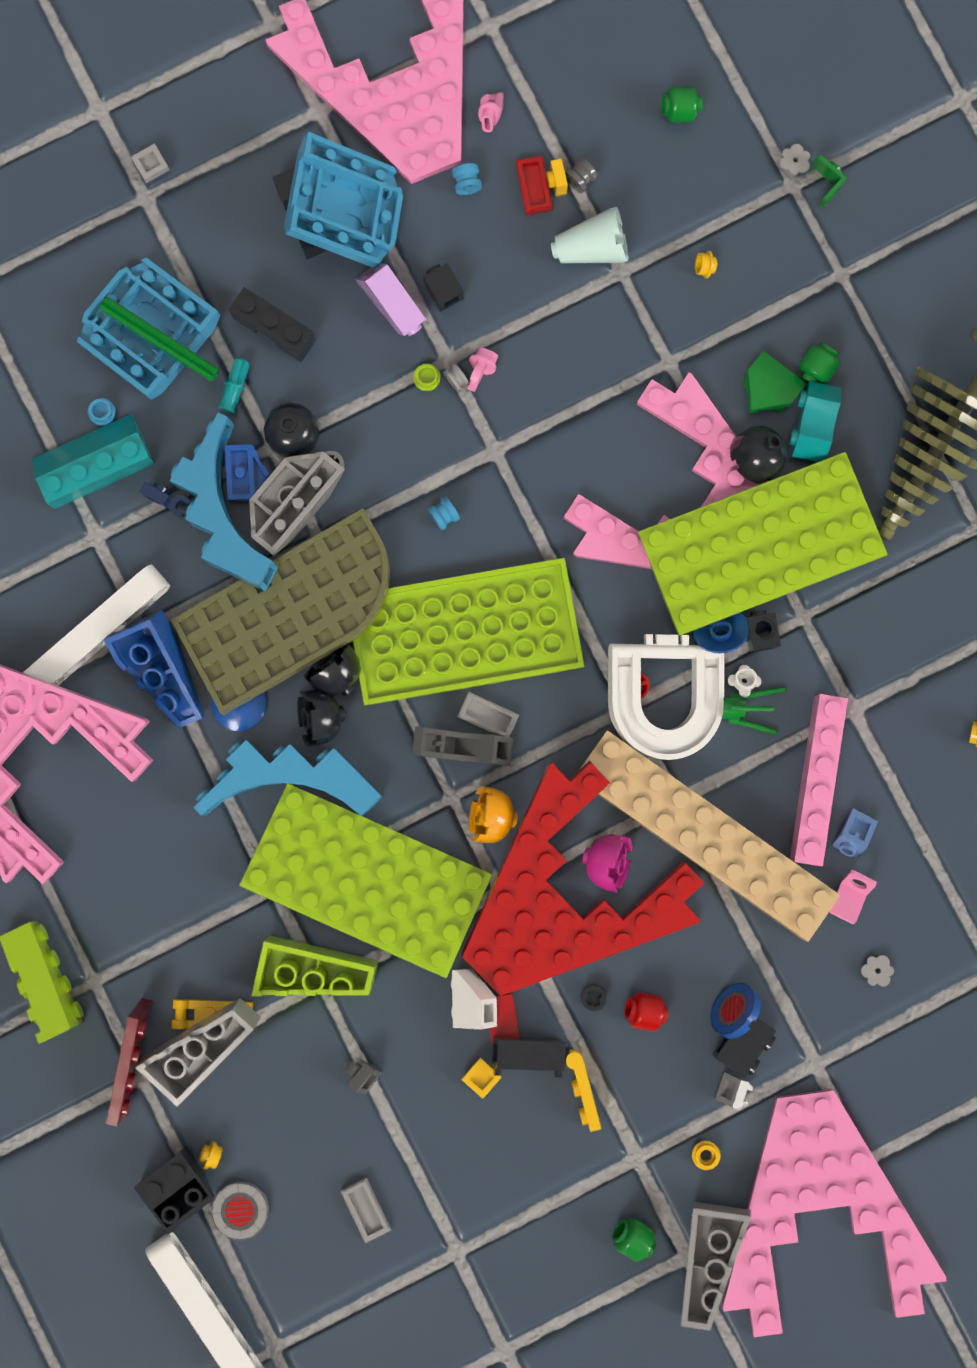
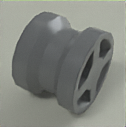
[565,157,598,193]

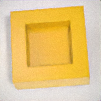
[546,159,568,196]
[462,1057,502,1099]

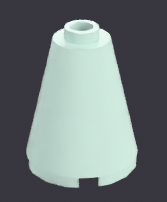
[551,207,629,263]

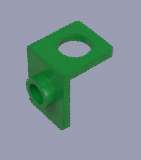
[812,154,847,209]

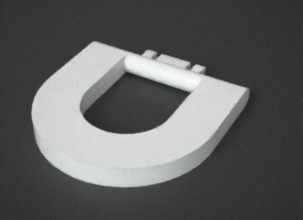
[608,634,724,760]

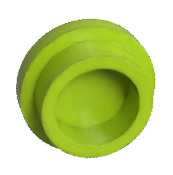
[413,363,441,391]

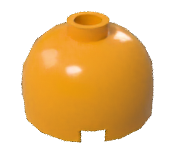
[468,786,518,843]

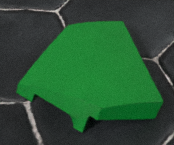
[742,351,807,413]

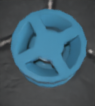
[452,163,482,195]
[427,496,460,531]

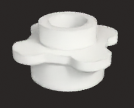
[728,665,761,697]

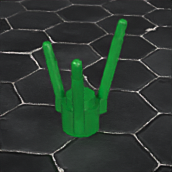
[722,687,786,735]

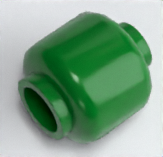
[661,86,703,123]
[799,342,841,383]
[612,1217,656,1262]

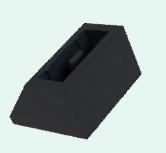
[134,1146,215,1234]

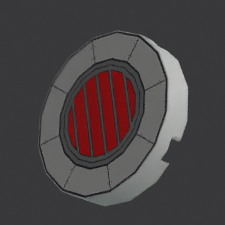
[211,1181,269,1241]

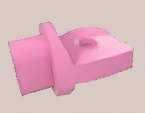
[478,93,503,132]
[467,347,498,392]

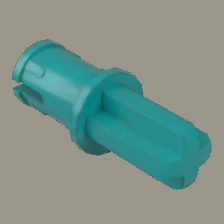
[218,358,250,414]

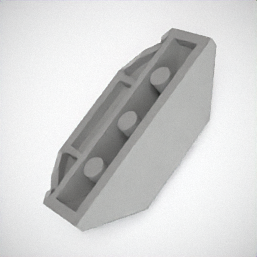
[249,452,345,556]

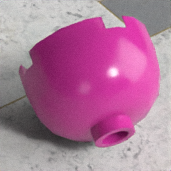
[583,834,633,893]

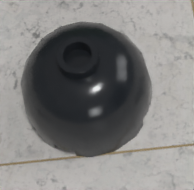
[263,402,319,457]
[730,426,787,483]
[304,643,361,696]
[297,690,345,747]

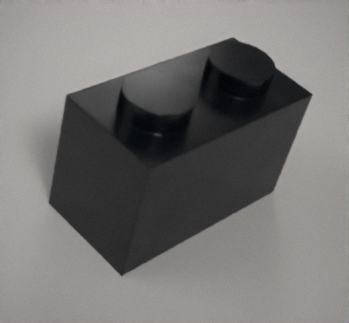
[713,1018,776,1078]

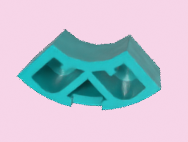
[789,381,842,462]

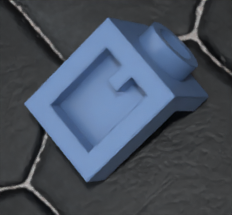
[832,808,878,858]

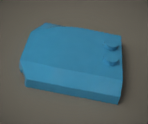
[284,131,403,268]
[77,257,220,400]

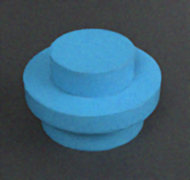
[88,398,116,426]

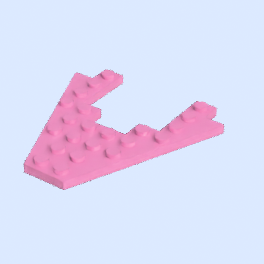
[265,0,463,184]
[563,373,768,569]
[0,664,153,884]
[722,1089,947,1337]

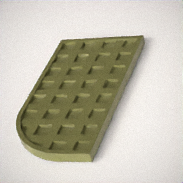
[171,508,390,716]

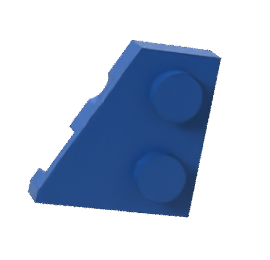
[224,444,270,502]

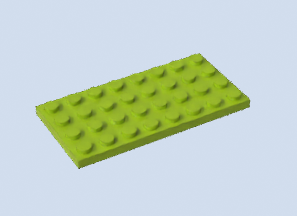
[637,452,888,636]
[353,558,584,706]
[239,783,492,979]

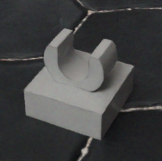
[715,1072,753,1110]

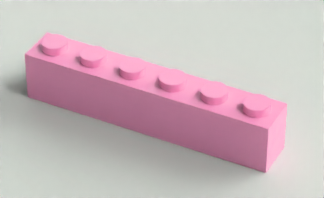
[789,694,848,866]

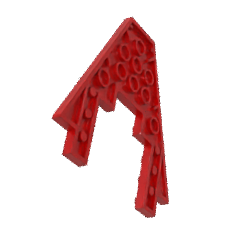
[462,761,704,996]

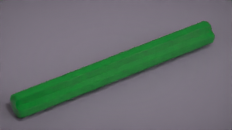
[99,297,219,381]

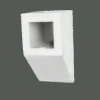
[451,968,497,1029]

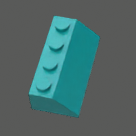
[31,414,155,509]

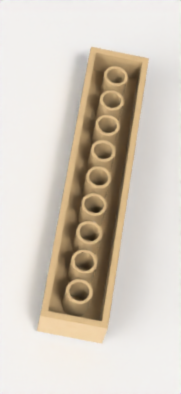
[577,730,840,942]

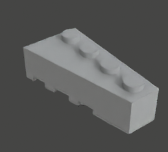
[135,998,261,1107]
[681,1202,751,1331]

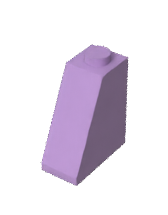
[355,263,426,336]

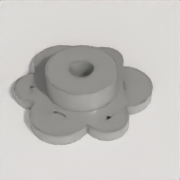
[780,144,810,176]
[861,955,894,987]

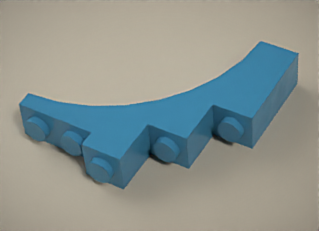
[170,413,279,592]
[193,740,383,816]

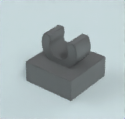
[345,1061,383,1095]

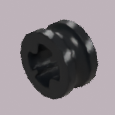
[581,984,607,1011]

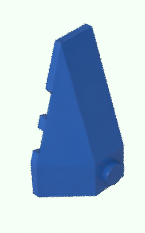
[104,610,204,728]

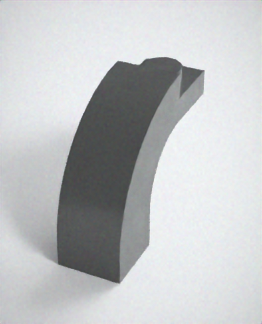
[412,726,513,766]

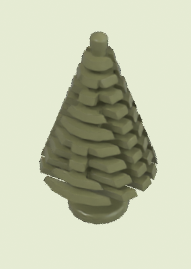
[878,327,977,540]

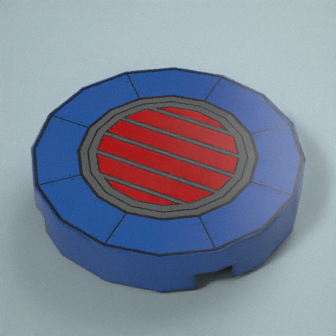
[710,983,761,1039]

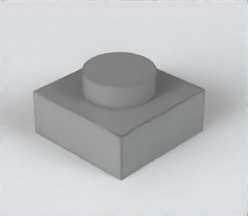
[131,143,170,184]

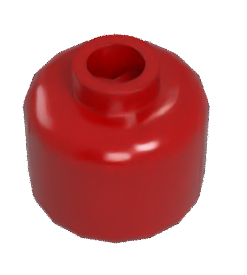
[624,992,668,1031]

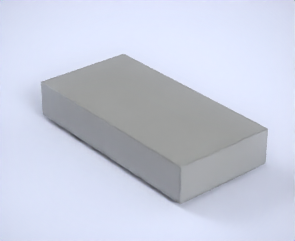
[457,692,519,737]
[340,1177,391,1243]

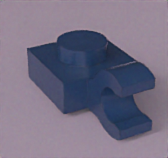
[139,482,191,518]

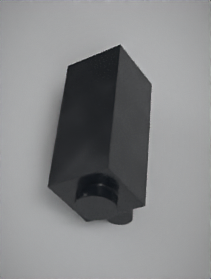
[492,1036,569,1078]

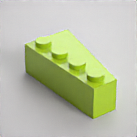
[0,921,84,1044]
[252,935,378,996]

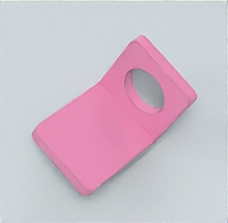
[829,870,877,924]

